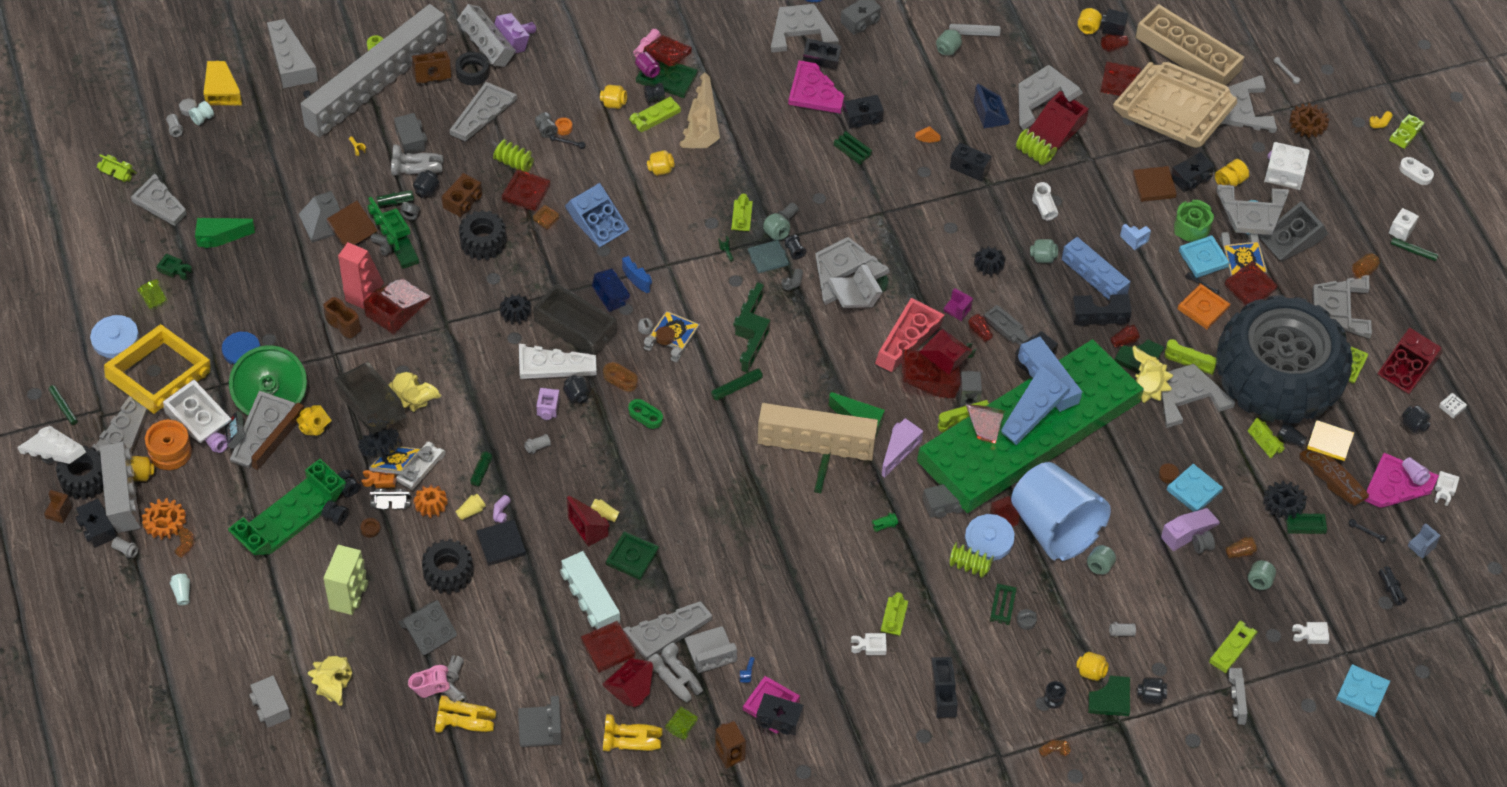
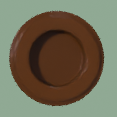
[656,326,675,345]
[1159,463,1179,483]
[360,518,380,538]

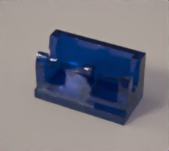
[592,268,630,312]

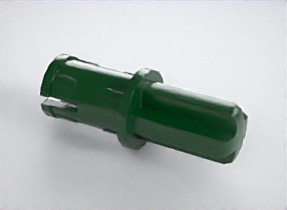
[377,190,414,208]

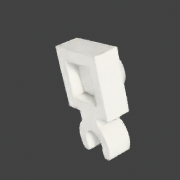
[1434,471,1459,506]
[1292,622,1329,644]
[851,633,886,655]

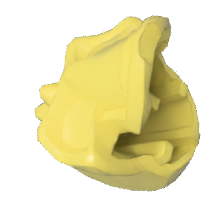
[1133,346,1173,403]
[386,372,441,412]
[308,656,352,706]

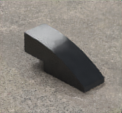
[931,657,958,718]

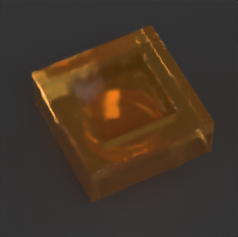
[533,205,559,229]

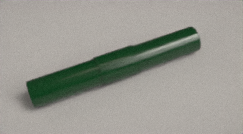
[1391,237,1438,261]
[48,385,78,425]
[814,452,831,494]

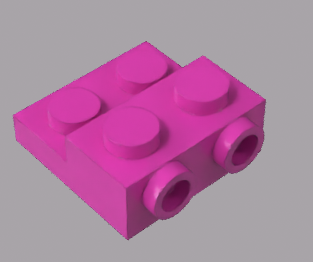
[743,676,800,734]

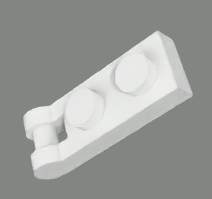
[396,441,446,490]

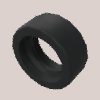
[455,52,490,86]

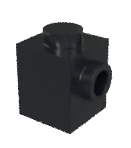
[1101,9,1129,37]

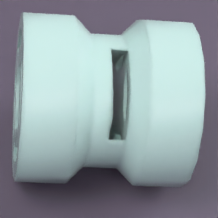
[189,101,214,126]

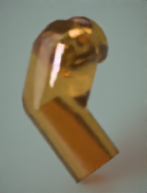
[174,528,194,558]
[1038,740,1071,757]

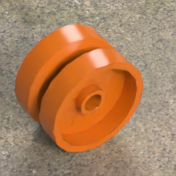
[145,419,192,470]

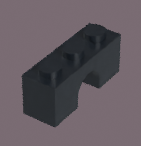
[1071,294,1132,326]

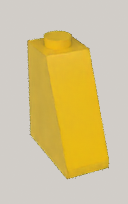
[204,61,242,105]

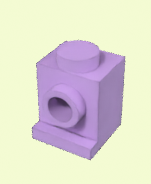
[537,388,560,420]

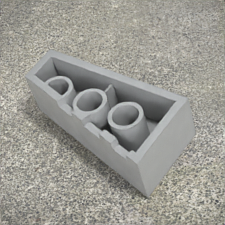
[267,19,318,88]
[100,442,141,533]

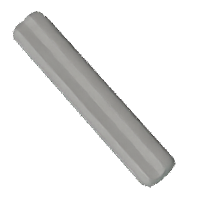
[949,24,1001,36]

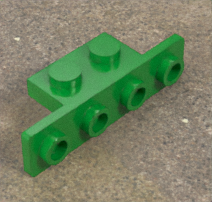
[367,197,411,251]

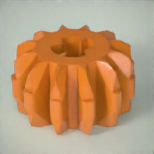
[414,484,448,519]

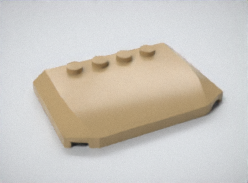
[1113,62,1237,148]

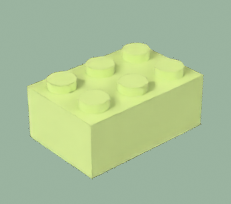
[323,545,368,615]

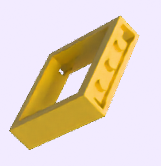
[104,324,210,414]

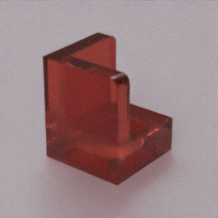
[990,496,1020,527]

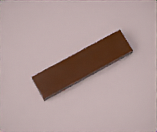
[251,403,304,471]

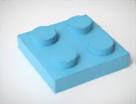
[1179,236,1230,278]
[1167,464,1223,512]
[1336,664,1390,717]

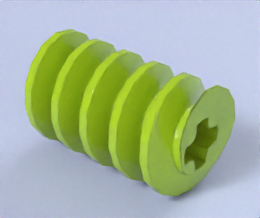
[1016,129,1057,165]
[493,139,534,173]
[950,542,994,578]

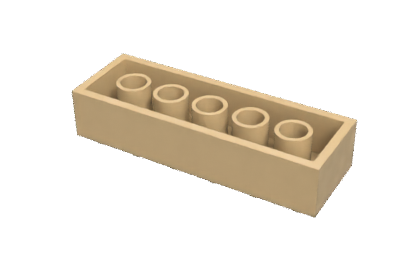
[1135,4,1244,86]
[758,403,878,460]

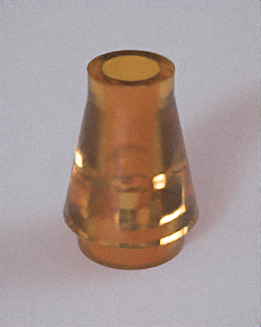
[1226,536,1257,558]

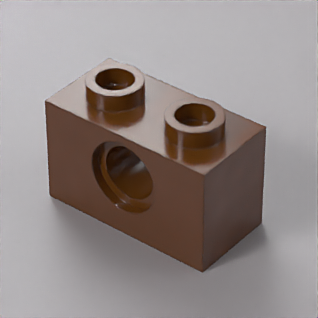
[412,51,451,83]
[715,721,746,769]

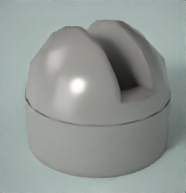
[638,318,653,335]

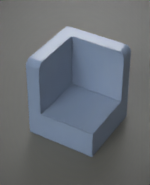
[1408,523,1441,559]

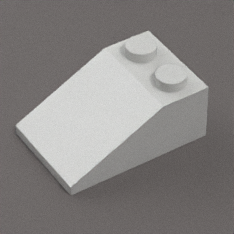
[163,380,231,443]

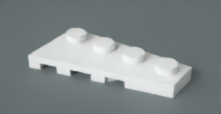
[519,343,597,379]
[17,426,86,464]

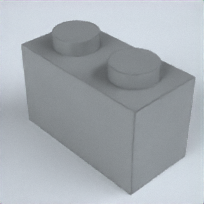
[249,675,291,728]

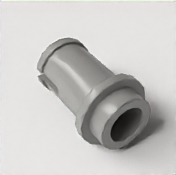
[166,114,183,137]
[524,434,551,454]
[111,537,138,558]
[1109,622,1136,638]
[447,655,464,683]
[443,682,467,703]

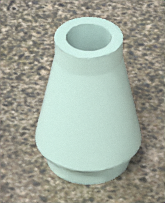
[170,574,190,605]

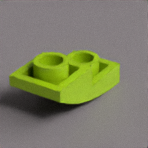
[1389,114,1424,149]
[1349,347,1368,384]

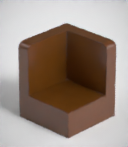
[44,490,72,524]

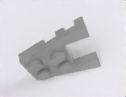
[771,4,839,52]
[1019,65,1083,130]
[1221,76,1277,133]
[1216,185,1289,235]
[815,237,890,305]
[1312,275,1372,338]
[1161,364,1235,428]

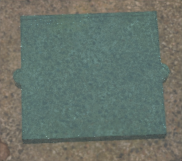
[748,240,789,273]

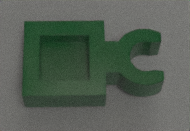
[156,253,193,280]

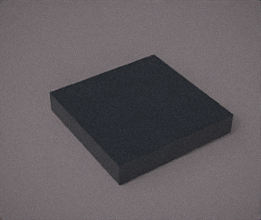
[476,520,526,566]

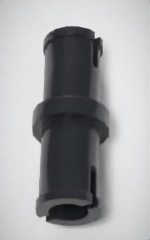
[1378,566,1407,606]

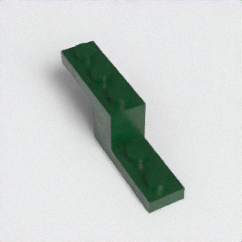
[733,282,771,373]

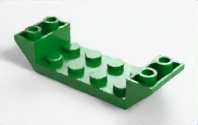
[228,459,346,555]

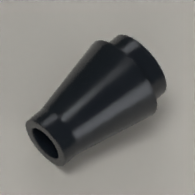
[1277,423,1307,447]

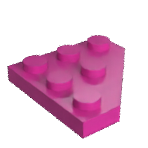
[788,61,844,114]
[1364,453,1439,508]

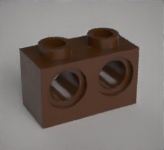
[442,173,482,218]

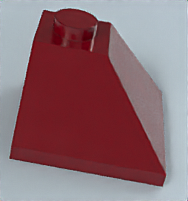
[920,328,973,375]
[566,496,609,547]
[602,658,653,707]

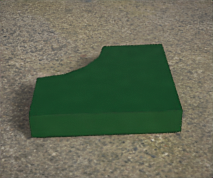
[1114,339,1164,373]
[1088,675,1130,717]

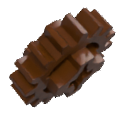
[1289,103,1329,138]

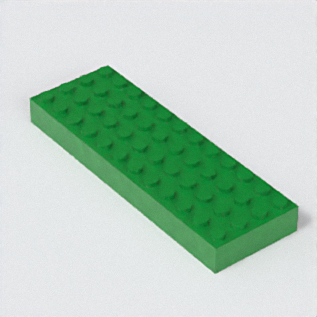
[917,339,1144,514]

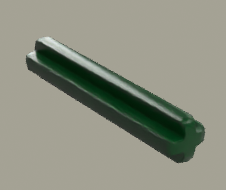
[711,368,763,400]

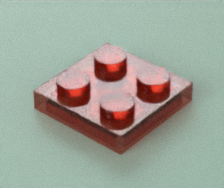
[643,35,692,66]
[1100,62,1141,96]
[502,169,551,211]
[1224,261,1278,305]
[581,621,635,672]

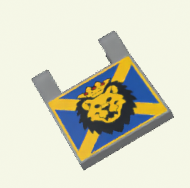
[1219,232,1267,278]
[644,311,700,362]
[369,446,434,479]

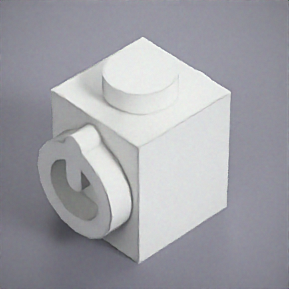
[1389,208,1419,241]

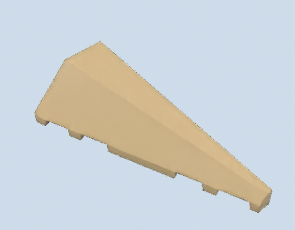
[680,73,720,148]

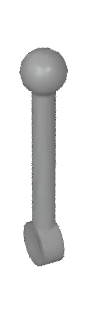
[1274,57,1300,84]

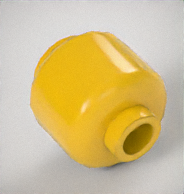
[1077,8,1102,34]
[600,85,627,109]
[647,150,675,176]
[130,456,154,482]
[1077,652,1109,681]

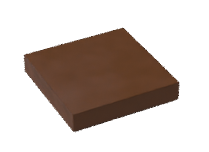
[1132,166,1177,202]
[326,201,378,247]

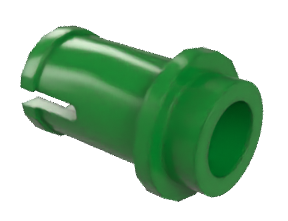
[871,513,898,532]

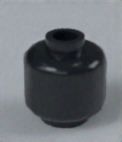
[413,170,440,198]
[563,374,591,404]
[1401,405,1431,433]
[1138,677,1167,704]

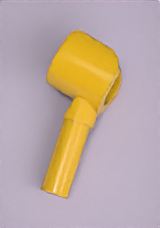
[349,136,366,156]

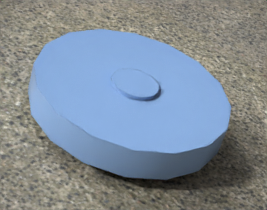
[90,315,139,358]
[965,514,1014,561]

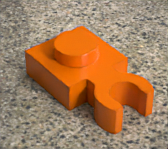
[361,470,397,488]

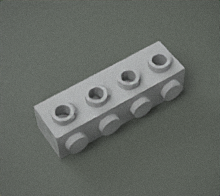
[457,4,516,67]

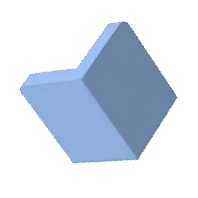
[1120,224,1151,250]

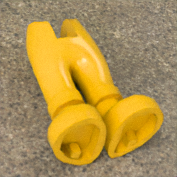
[435,695,497,733]
[603,714,663,752]

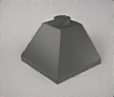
[299,191,340,243]

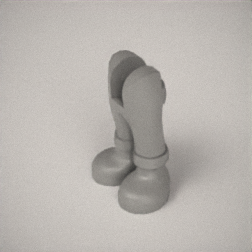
[391,145,444,176]
[647,643,703,702]

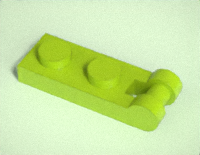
[629,96,681,132]
[1164,339,1217,375]
[937,400,989,432]
[1209,620,1258,673]

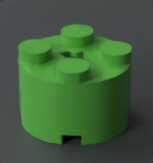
[1174,200,1214,242]

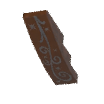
[1299,449,1369,506]

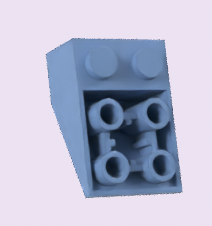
[565,183,629,247]

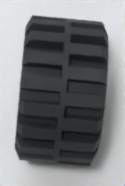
[459,210,506,260]
[56,446,104,500]
[422,539,473,594]

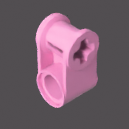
[408,665,450,698]

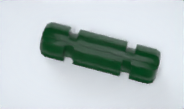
[470,451,492,487]

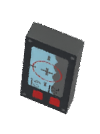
[225,411,245,449]

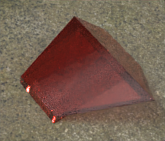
[965,404,1005,443]

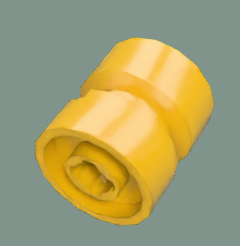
[1215,159,1249,187]

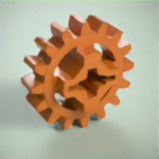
[142,498,186,540]

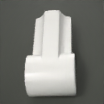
[1032,182,1058,221]

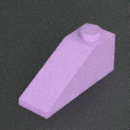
[882,418,923,478]
[1161,508,1220,551]

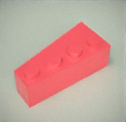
[338,242,384,309]
[875,298,944,372]

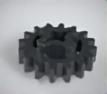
[358,427,401,459]
[1263,481,1307,519]

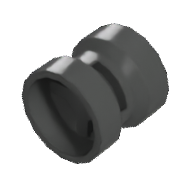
[535,113,558,138]

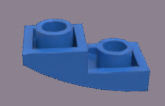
[622,256,652,293]

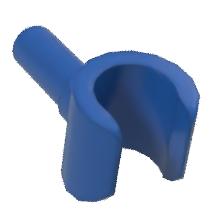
[740,657,755,682]

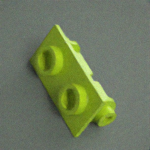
[97,154,137,182]
[731,194,753,231]
[1248,418,1285,458]
[880,592,908,636]

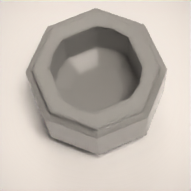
[179,98,197,116]

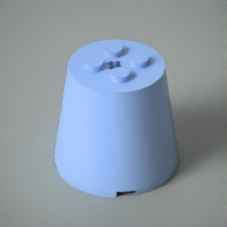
[1011,462,1111,561]

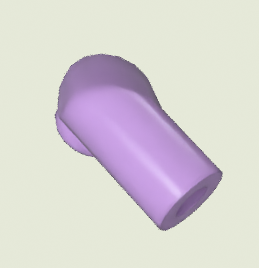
[493,495,511,523]

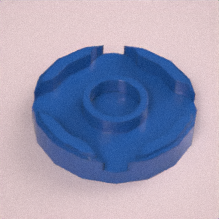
[222,332,260,364]

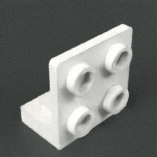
[1264,142,1309,190]

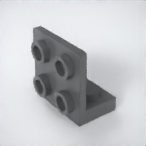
[398,600,457,655]
[518,696,562,747]

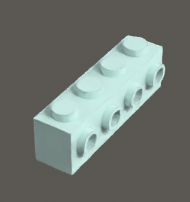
[560,551,620,633]

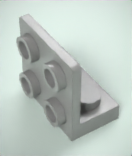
[828,265,882,308]
[685,626,737,673]

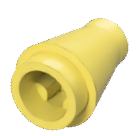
[455,494,486,520]
[591,499,620,523]

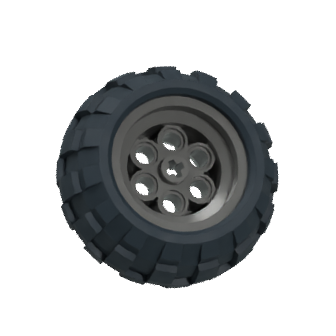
[1216,295,1353,423]

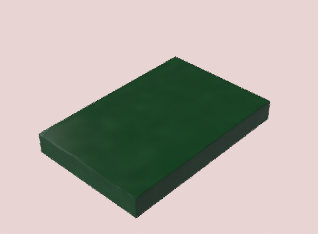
[636,54,698,99]

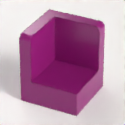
[943,288,973,321]

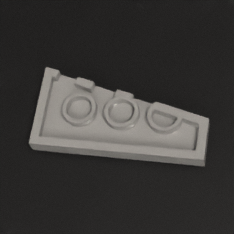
[450,82,517,141]
[230,391,296,468]
[92,393,153,452]
[623,601,712,661]

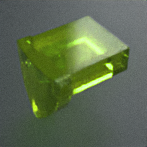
[137,279,167,309]
[665,707,698,740]

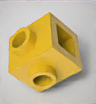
[296,405,332,436]

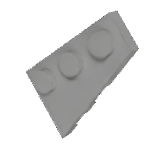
[131,174,187,226]

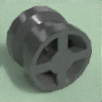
[1192,531,1215,554]

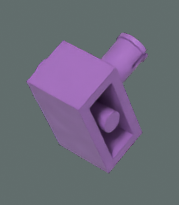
[494,13,536,54]

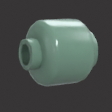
[936,30,962,56]
[763,213,790,240]
[1030,239,1058,263]
[1087,545,1116,575]
[1248,560,1276,590]

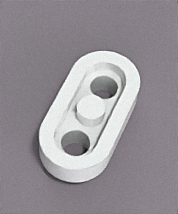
[1399,157,1434,185]

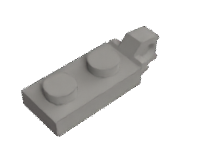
[1229,668,1247,724]

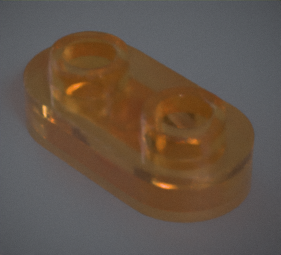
[603,362,638,391]

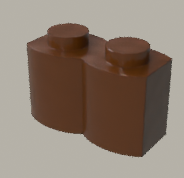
[323,297,361,339]

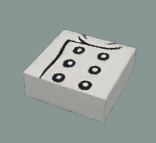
[1439,393,1467,419]

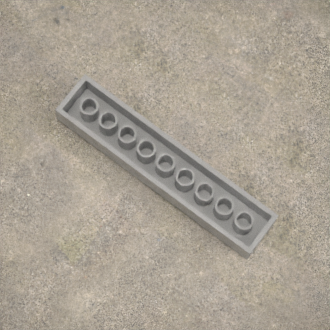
[301,4,447,138]

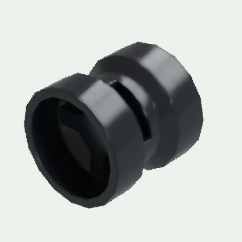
[644,83,665,104]
[337,469,361,497]
[321,500,349,526]
[1044,681,1066,709]

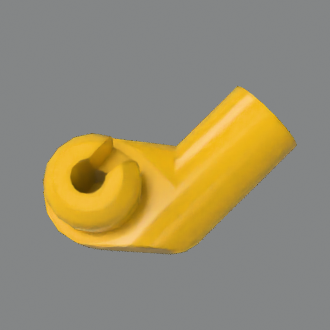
[1369,111,1393,129]

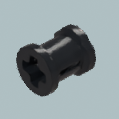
[784,235,807,260]

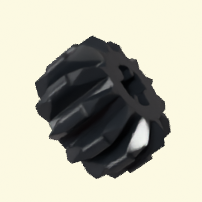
[974,245,1006,277]
[500,293,531,325]

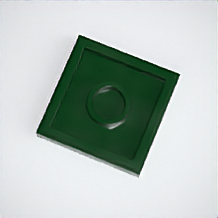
[605,531,659,580]

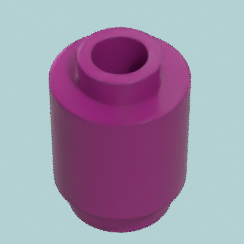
[635,52,660,78]

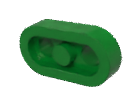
[628,399,663,429]

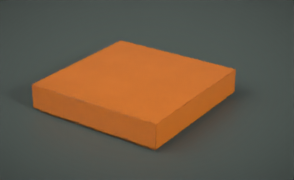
[1177,284,1230,329]

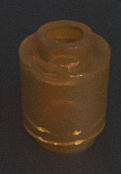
[1352,253,1380,278]

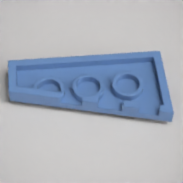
[1001,365,1070,445]

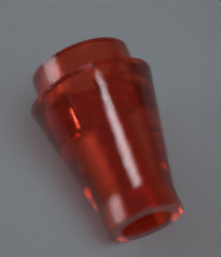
[1101,34,1128,52]
[968,313,993,342]
[1110,325,1140,348]

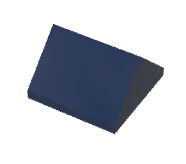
[974,84,1010,129]

